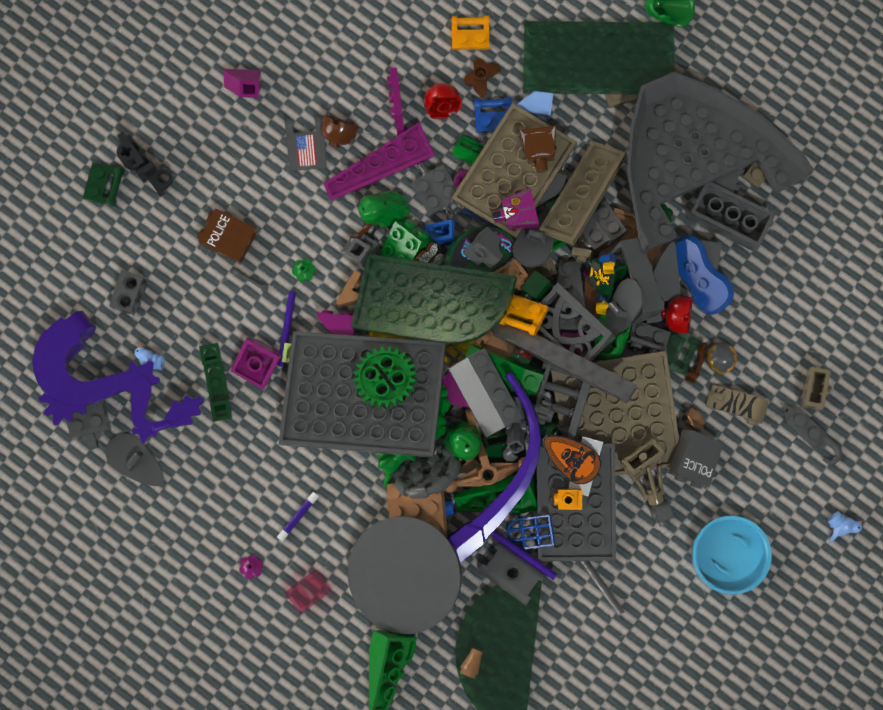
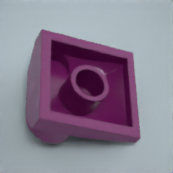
[231,337,282,390]

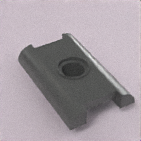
[479,542,547,606]

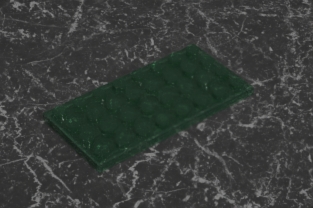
[523,21,675,95]

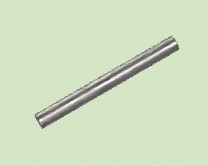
[579,561,625,616]

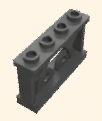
[528,283,616,362]

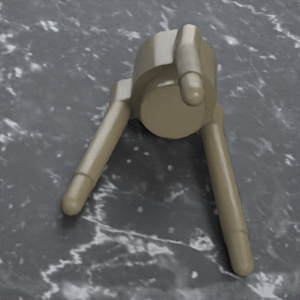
[635,465,665,506]

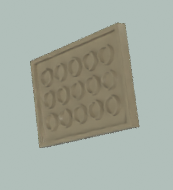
[451,103,577,239]

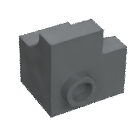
[463,227,503,268]
[340,234,380,269]

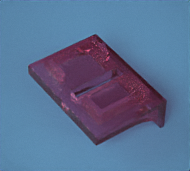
[284,569,332,615]

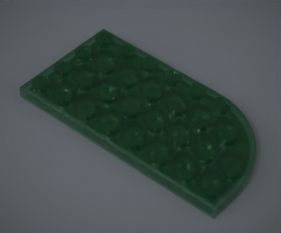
[351,254,517,344]

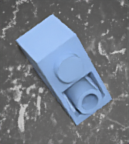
[516,91,553,122]

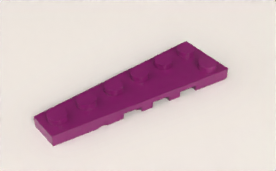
[323,122,435,202]

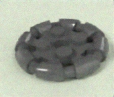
[394,446,461,499]

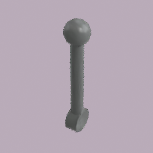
[233,268,268,292]

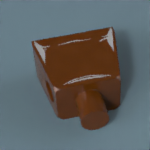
[519,126,556,173]

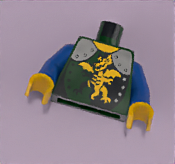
[586,254,628,315]

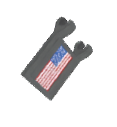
[285,117,327,171]

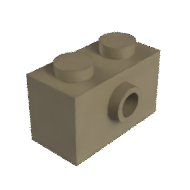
[801,367,831,411]

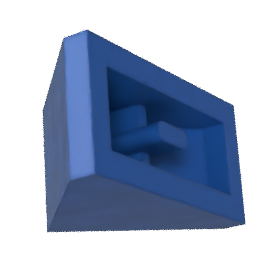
[424,219,455,246]

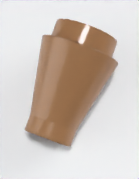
[460,648,483,679]

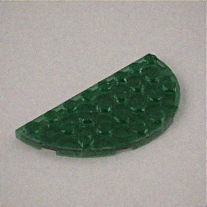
[455,577,542,710]

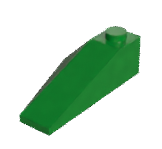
[454,471,537,514]
[369,630,417,710]

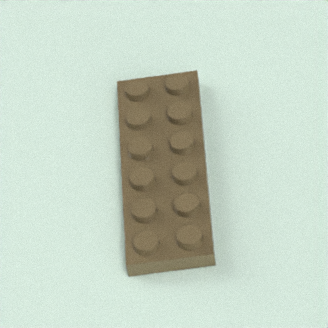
[539,141,627,246]

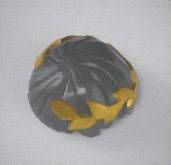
[707,342,737,374]

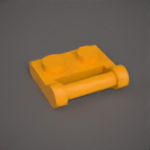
[452,15,490,50]
[498,294,548,336]

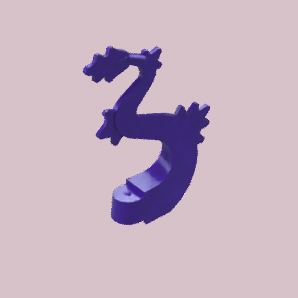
[32,310,203,443]

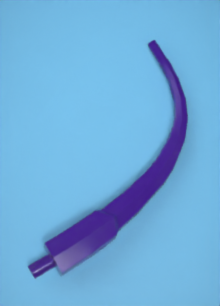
[447,372,541,563]

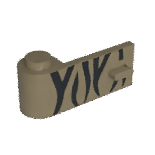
[706,385,769,426]

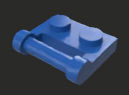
[474,96,512,133]

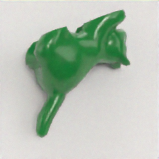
[377,453,416,487]

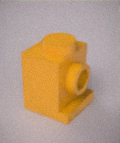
[554,488,582,510]

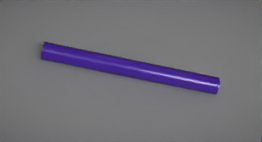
[277,291,296,367]
[490,530,558,580]

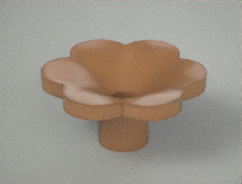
[685,408,705,431]

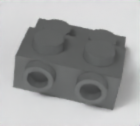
[580,201,628,254]

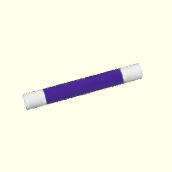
[277,492,319,542]

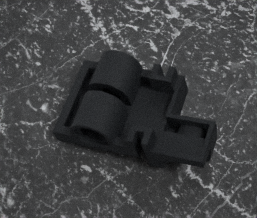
[116,131,173,197]

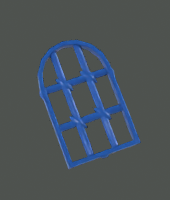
[507,514,556,550]

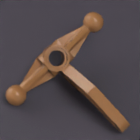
[445,408,525,493]

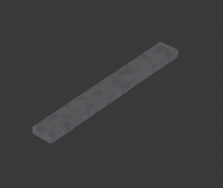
[492,324,637,403]

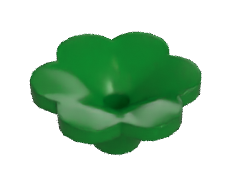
[292,259,316,282]

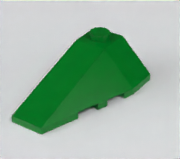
[464,344,544,402]

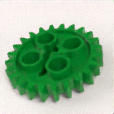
[353,346,417,409]

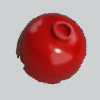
[424,83,462,119]
[662,296,692,334]

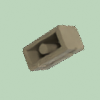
[622,438,665,482]

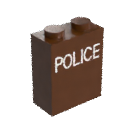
[197,208,258,265]

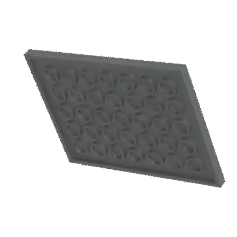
[278,331,446,458]

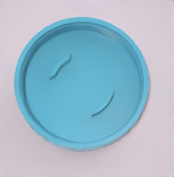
[691,516,772,595]

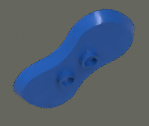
[674,235,734,315]

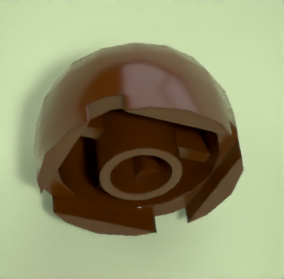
[320,115,359,148]

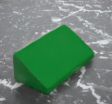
[452,135,485,165]

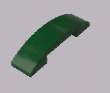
[199,343,232,422]

